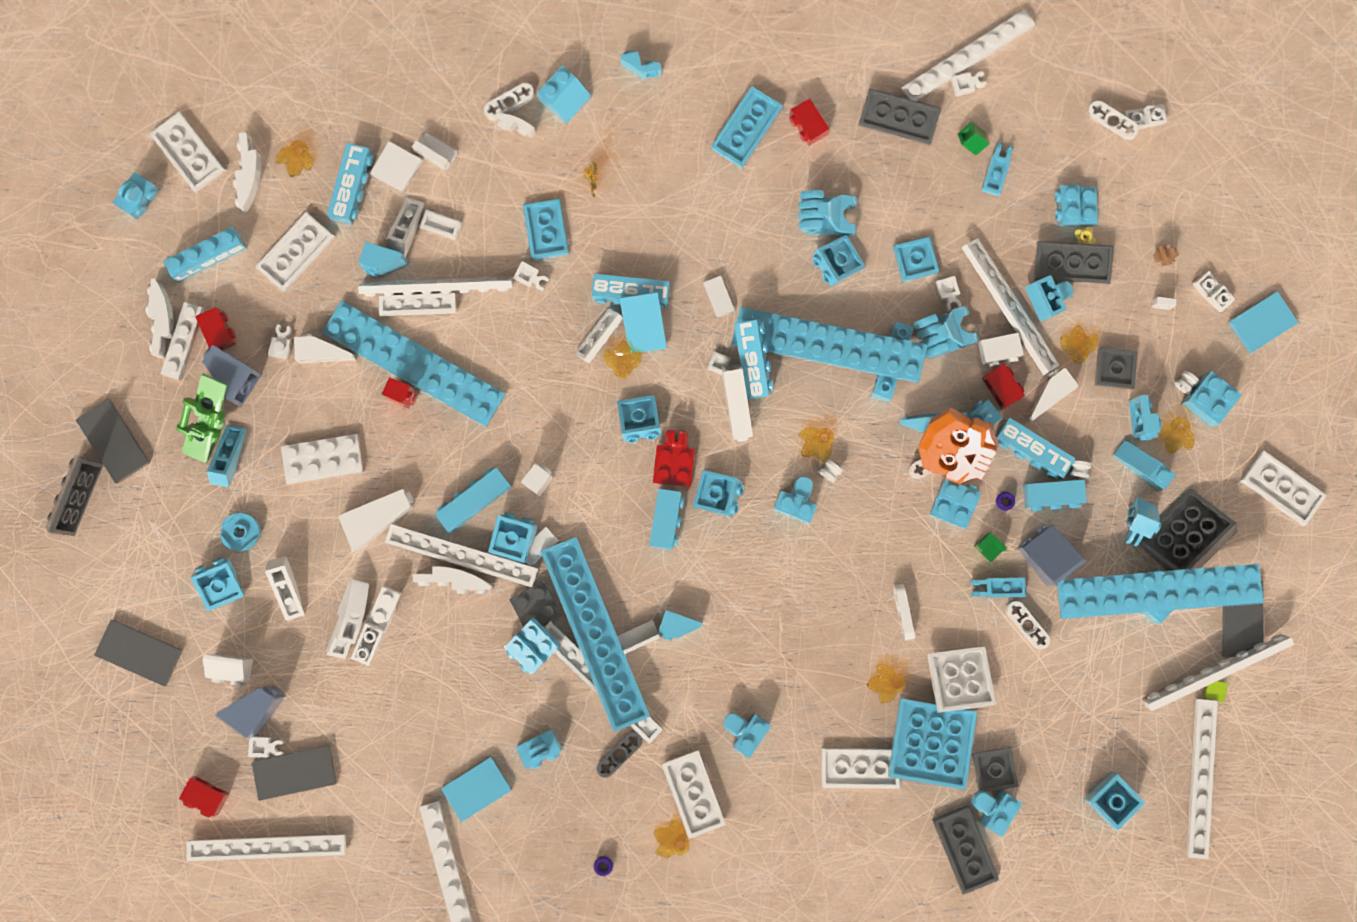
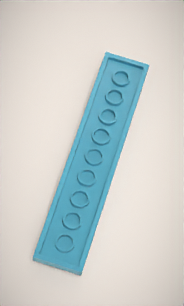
[322,300,506,427]
[731,307,928,383]
[540,537,650,733]
[1057,563,1264,619]

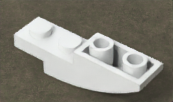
[233,132,261,212]
[146,279,175,358]
[413,566,493,594]
[325,578,369,659]
[351,586,402,666]

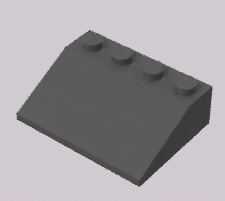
[46,455,103,536]
[1139,489,1237,571]

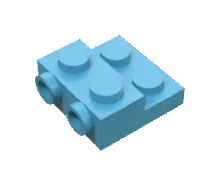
[1054,185,1098,226]
[812,235,866,287]
[617,395,661,443]
[1129,395,1162,441]
[693,470,744,518]
[929,479,981,529]
[488,512,538,563]
[191,557,245,611]
[505,618,561,675]

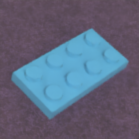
[711,86,783,169]

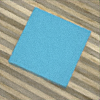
[893,236,940,282]

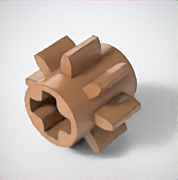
[1153,244,1179,266]

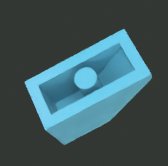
[658,610,702,641]

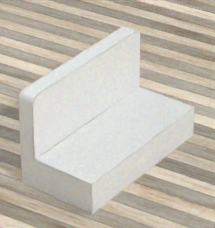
[412,133,458,171]
[617,620,661,654]

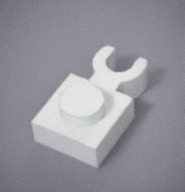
[951,72,987,97]
[513,261,549,291]
[935,276,961,312]
[268,324,292,360]
[248,737,284,758]

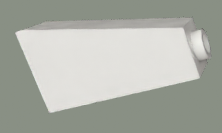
[720,364,753,442]
[338,489,414,552]

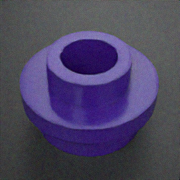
[996,492,1015,511]
[594,856,613,876]

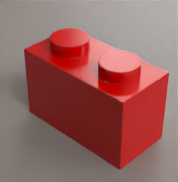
[789,98,830,146]
[195,307,236,351]
[982,363,1025,410]
[381,377,417,409]
[179,776,230,818]

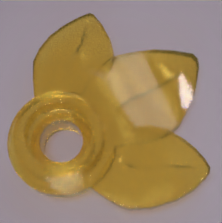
[275,140,313,177]
[584,160,598,197]
[1061,325,1099,363]
[604,340,642,378]
[1158,417,1195,454]
[798,427,834,462]
[867,664,906,703]
[654,819,690,858]

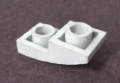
[1123,104,1167,131]
[495,113,536,138]
[1192,271,1235,312]

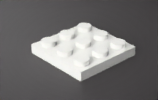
[927,646,996,713]

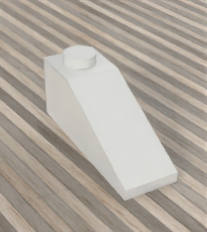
[387,198,424,257]
[294,334,356,363]
[1027,368,1079,422]
[265,556,305,621]

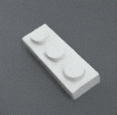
[575,308,623,363]

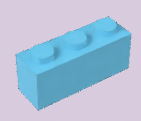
[1023,480,1087,511]
[649,489,684,550]

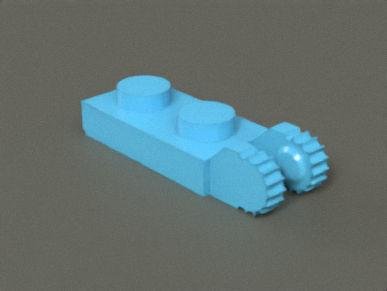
[981,142,1013,197]
[971,578,1026,598]

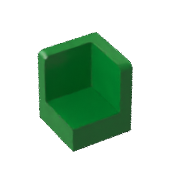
[957,121,990,155]
[974,532,1007,562]

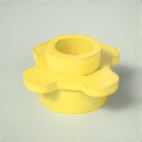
[1074,227,1096,244]

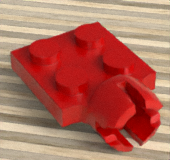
[653,429,695,487]

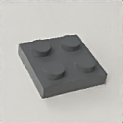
[1095,347,1138,390]
[509,581,561,627]
[972,747,1019,792]

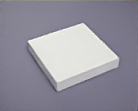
[370,142,422,193]

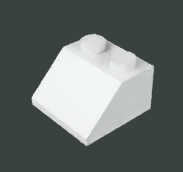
[203,654,253,686]

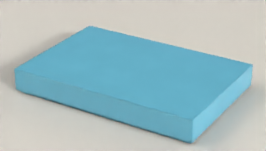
[523,198,569,260]
[620,291,667,354]
[1228,291,1299,354]
[441,756,512,822]

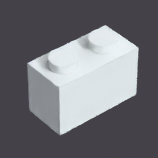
[978,333,1024,367]
[521,463,554,497]

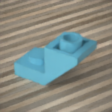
[620,51,661,79]

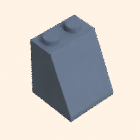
[202,345,262,407]
[1018,525,1086,586]
[215,685,285,739]

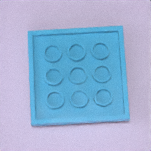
[888,698,977,790]

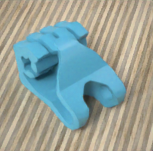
[798,190,857,236]
[914,306,979,359]

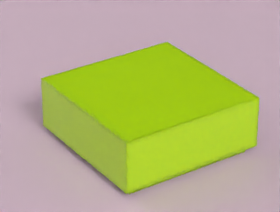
[1203,681,1228,703]

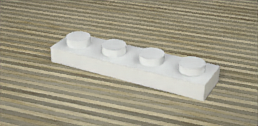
[379,293,456,316]
[161,302,204,380]

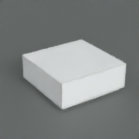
[1151,297,1177,310]
[707,351,732,374]

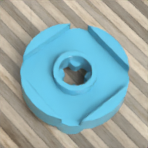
[220,513,261,552]

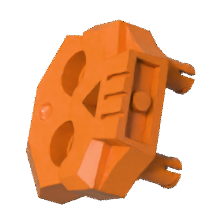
[919,407,998,484]

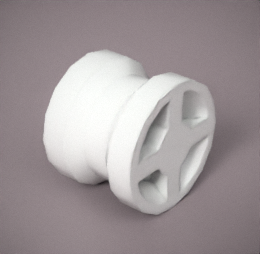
[1174,371,1200,395]
[818,459,843,483]
[1070,461,1092,480]

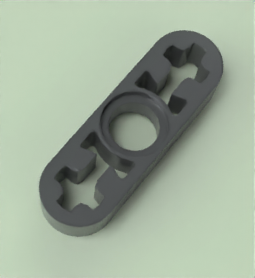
[597,731,642,778]

